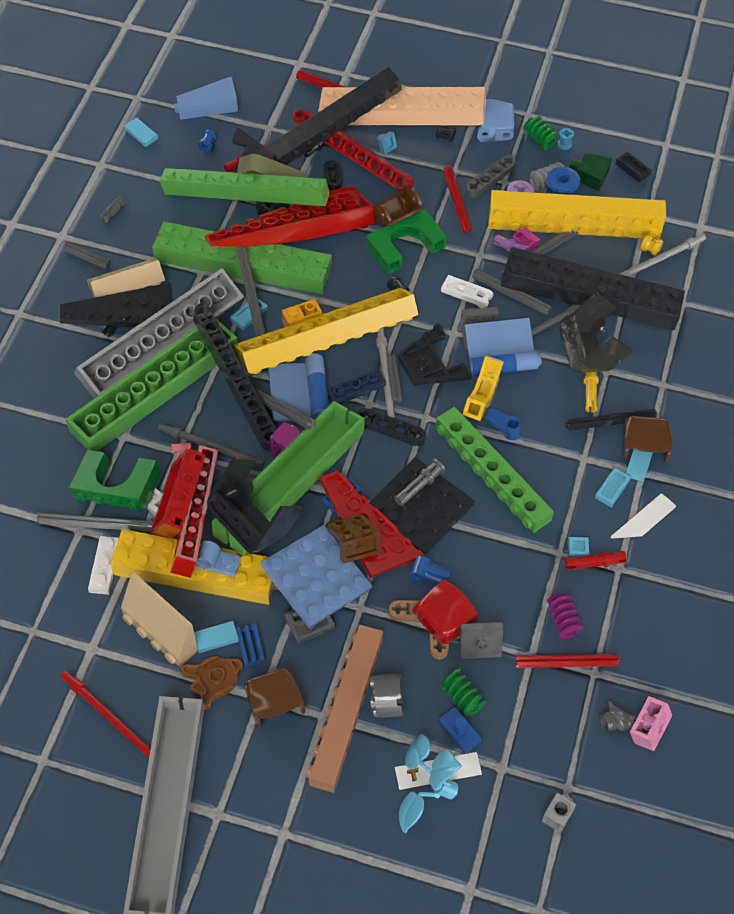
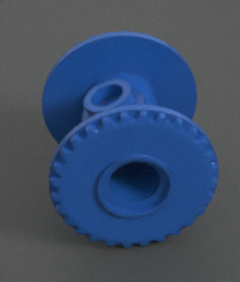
[545,167,580,195]

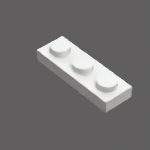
[88,536,119,595]

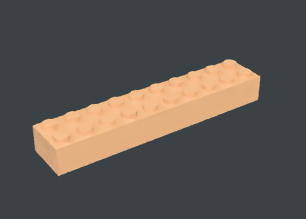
[318,87,486,125]

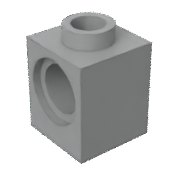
[542,793,577,833]

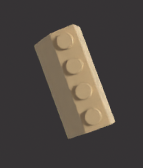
[87,258,165,298]

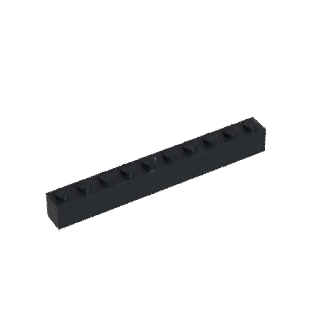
[266,67,402,165]

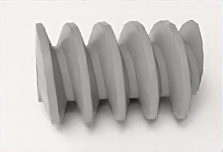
[529,162,564,192]

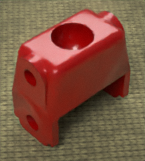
[413,580,479,644]

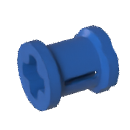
[198,130,217,152]

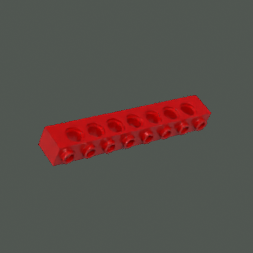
[170,445,218,578]

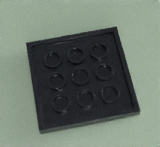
[369,457,475,556]

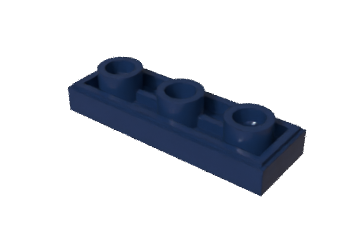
[327,368,386,404]

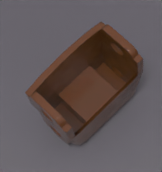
[373,188,423,226]
[622,416,672,463]
[244,668,305,729]

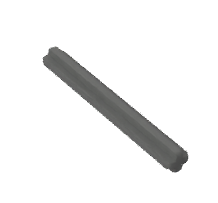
[472,269,551,315]
[255,388,316,430]

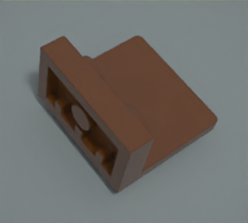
[327,515,381,563]

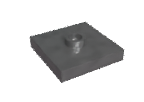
[460,622,504,659]

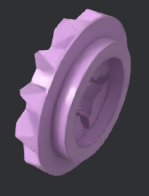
[507,180,534,193]

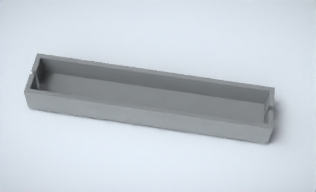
[123,696,204,914]

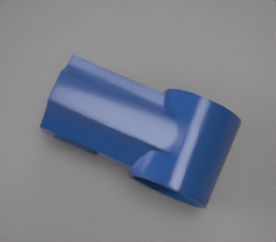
[485,407,521,440]
[409,556,452,585]

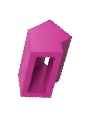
[513,227,540,252]

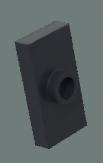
[615,151,652,182]

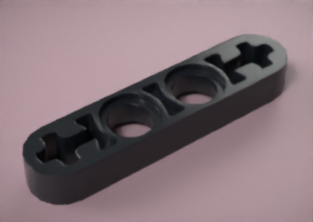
[357,408,426,446]

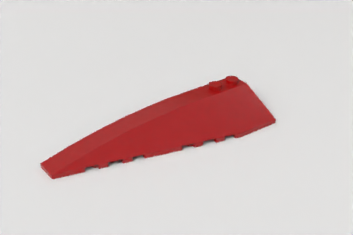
[204,186,374,247]

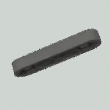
[466,155,516,198]

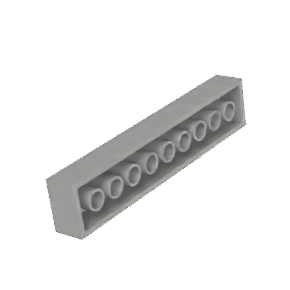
[74,268,244,399]

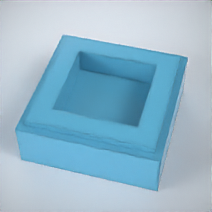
[568,537,589,557]

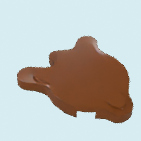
[181,656,243,710]

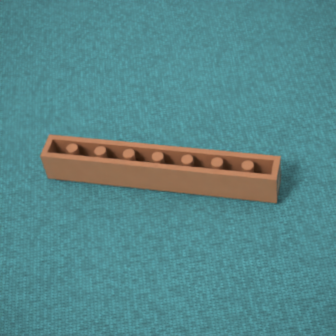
[306,625,383,793]

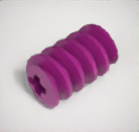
[547,594,583,640]

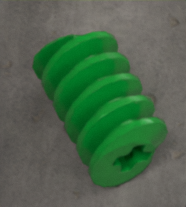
[523,116,558,151]
[442,668,487,717]

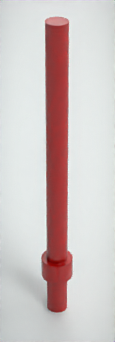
[61,671,151,758]

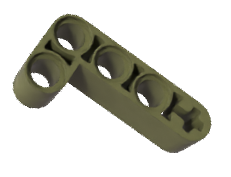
[237,154,305,177]

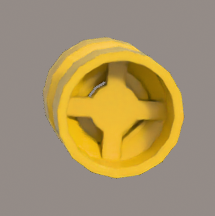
[640,234,664,256]

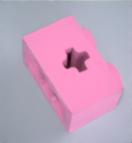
[630,696,672,751]

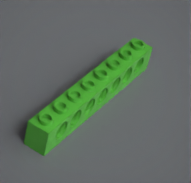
[436,407,554,533]

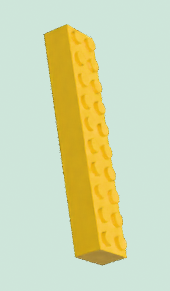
[488,190,666,239]
[234,288,418,374]

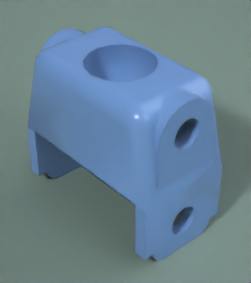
[477,99,514,142]

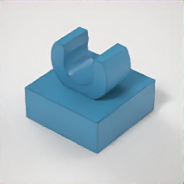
[377,131,397,155]

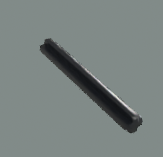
[565,409,657,431]

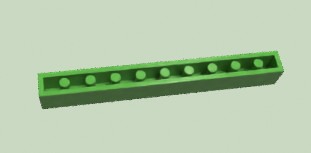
[160,168,330,206]

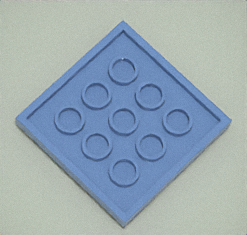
[260,525,372,629]

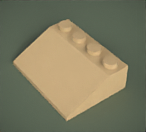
[121,573,198,667]

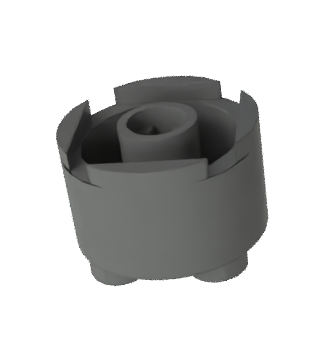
[370,673,404,718]

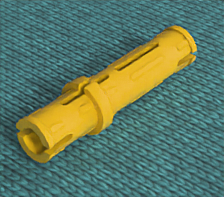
[584,362,599,413]

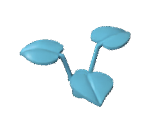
[399,734,462,833]

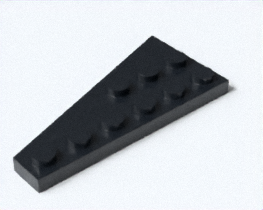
[60,283,170,327]

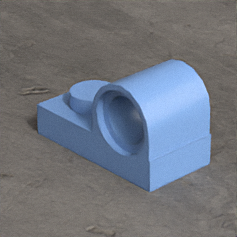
[195,541,241,577]

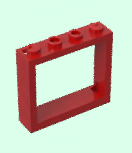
[149,448,206,538]

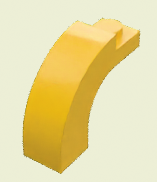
[463,355,504,421]

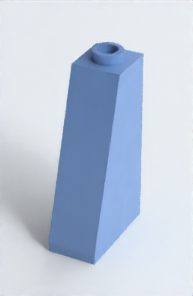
[174,77,238,120]

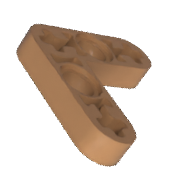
[389,600,449,660]

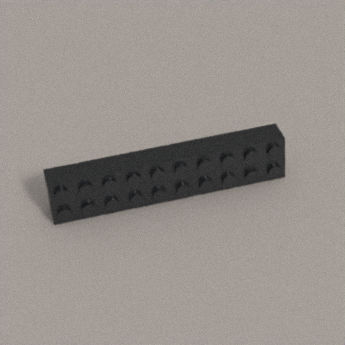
[501,247,685,331]

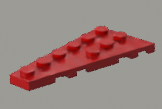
[320,471,425,578]

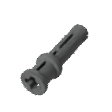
[394,458,446,506]

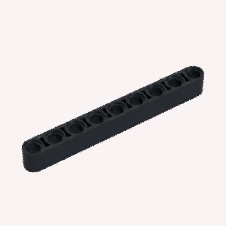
[193,303,277,451]

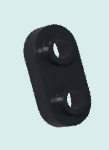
[323,160,342,190]

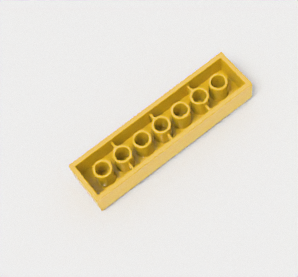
[110,529,275,605]

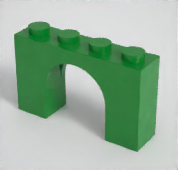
[366,209,447,275]
[69,450,162,510]

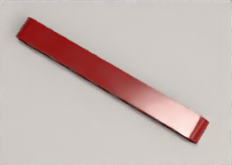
[293,109,414,190]

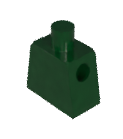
[569,153,612,191]

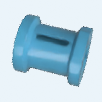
[557,128,574,150]

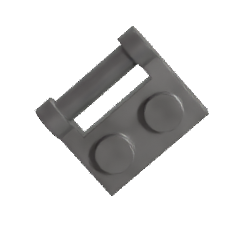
[283,610,335,645]

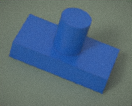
[438,707,482,754]

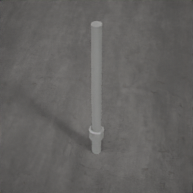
[619,234,706,276]
[376,327,395,418]

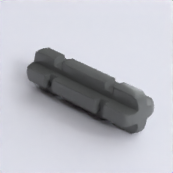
[99,196,126,223]

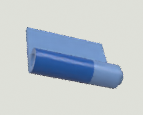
[464,318,542,376]
[268,353,329,421]

